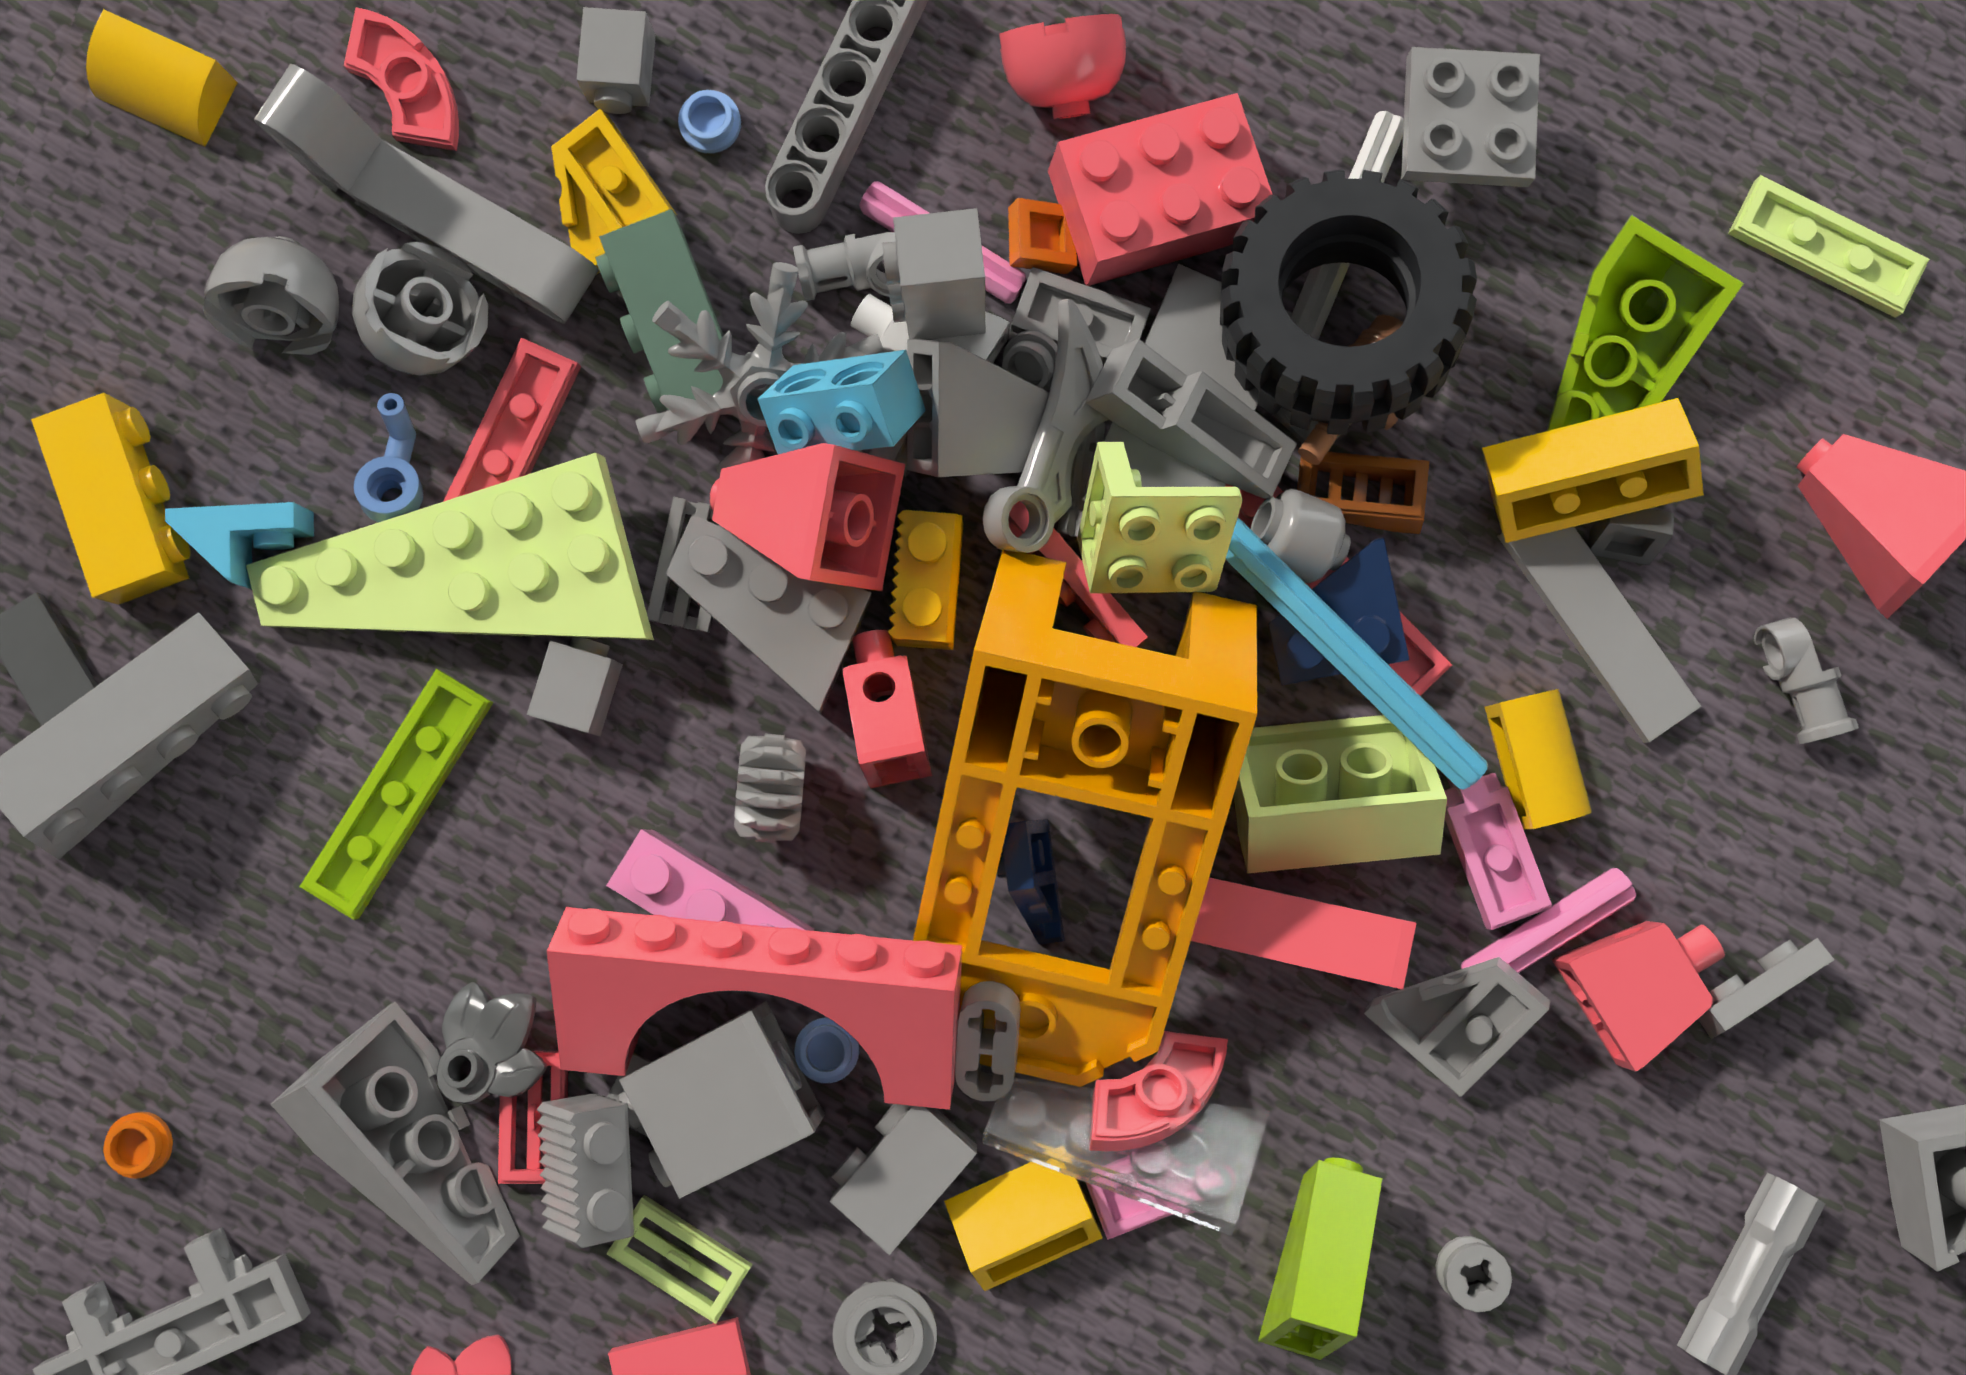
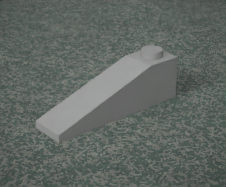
[270,1002,520,1285]

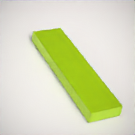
[299,669,494,920]

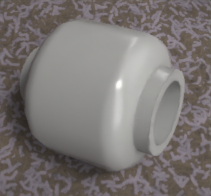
[1250,489,1351,583]

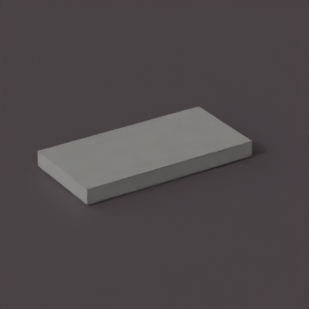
[1085,264,1293,488]

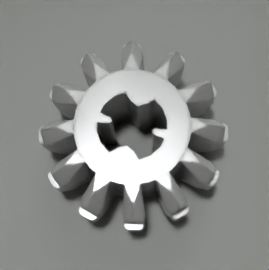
[734,734,806,843]

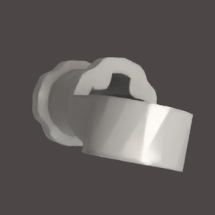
[793,232,896,301]
[1754,617,1859,744]

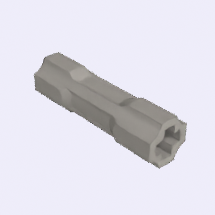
[1677,1172,1825,1375]

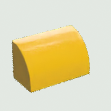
[86,9,238,147]
[1485,689,1592,829]
[944,1148,1103,1291]

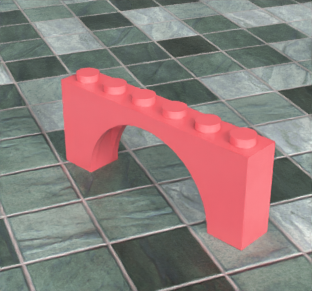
[547,907,962,1110]

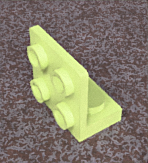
[1077,442,1243,593]

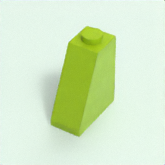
[1258,1158,1382,1360]

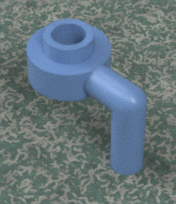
[354,393,423,522]

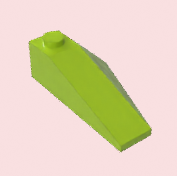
[1547,215,1744,431]

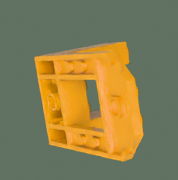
[913,550,1257,1087]

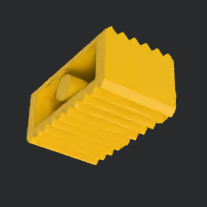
[888,510,963,650]

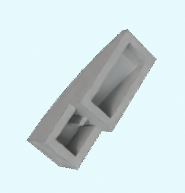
[1085,339,1297,499]

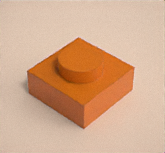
[1008,198,1077,274]

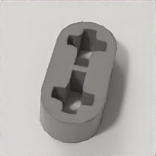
[955,981,1021,1101]

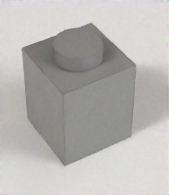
[576,7,656,114]
[527,637,623,736]

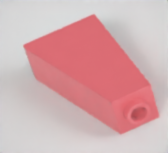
[1191,877,1416,990]

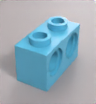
[757,350,926,454]

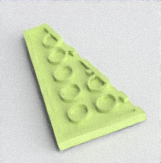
[246,453,654,640]

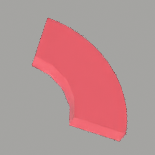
[344,7,459,151]
[1089,1031,1228,1152]

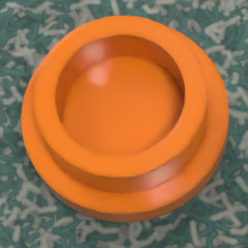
[103,1112,173,1179]

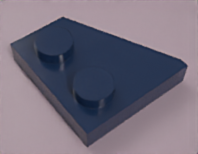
[1268,537,1409,686]
[997,819,1065,944]

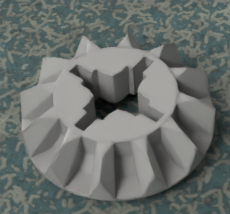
[833,1278,937,1375]

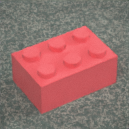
[1048,93,1273,286]

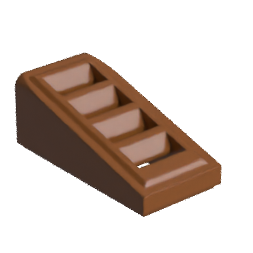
[1297,452,1430,534]

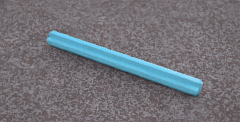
[1225,518,1488,790]

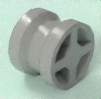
[1435,1236,1512,1312]

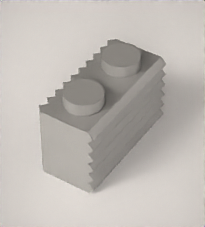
[537,1094,634,1248]

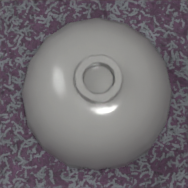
[203,236,339,355]
[352,242,488,376]

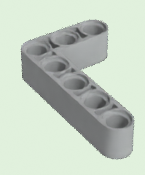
[765,0,928,234]
[254,63,599,324]

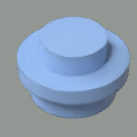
[678,90,741,153]
[794,1017,859,1083]

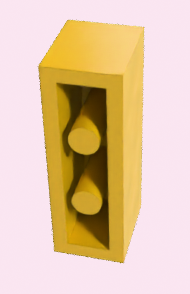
[31,393,190,605]
[1482,398,1704,543]

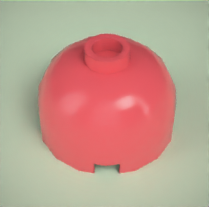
[999,14,1126,120]

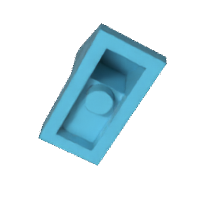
[165,502,314,590]

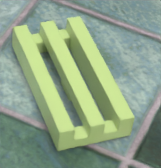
[607,1195,753,1324]

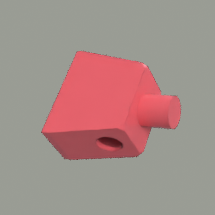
[843,630,932,788]
[1552,921,1725,1072]

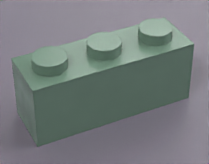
[595,209,724,413]

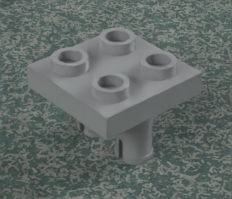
[1401,47,1540,187]

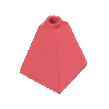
[1796,434,1966,619]
[710,443,905,591]

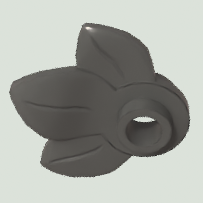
[436,982,547,1104]

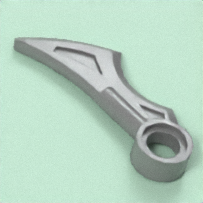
[983,299,1109,553]

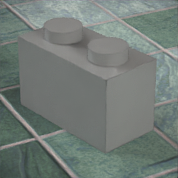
[830,1104,977,1255]

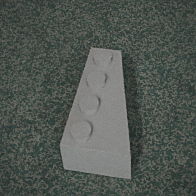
[0,612,258,860]

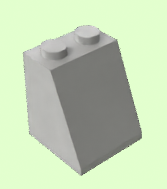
[619,1001,825,1199]

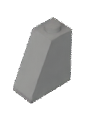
[907,339,1049,477]

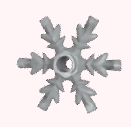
[636,262,885,474]

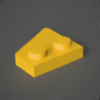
[551,109,677,275]

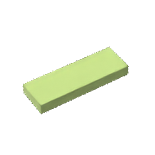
[1728,175,1930,318]

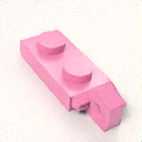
[1444,773,1552,930]

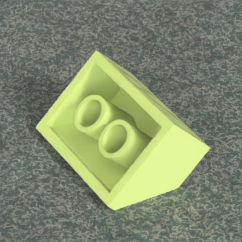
[1234,715,1447,873]

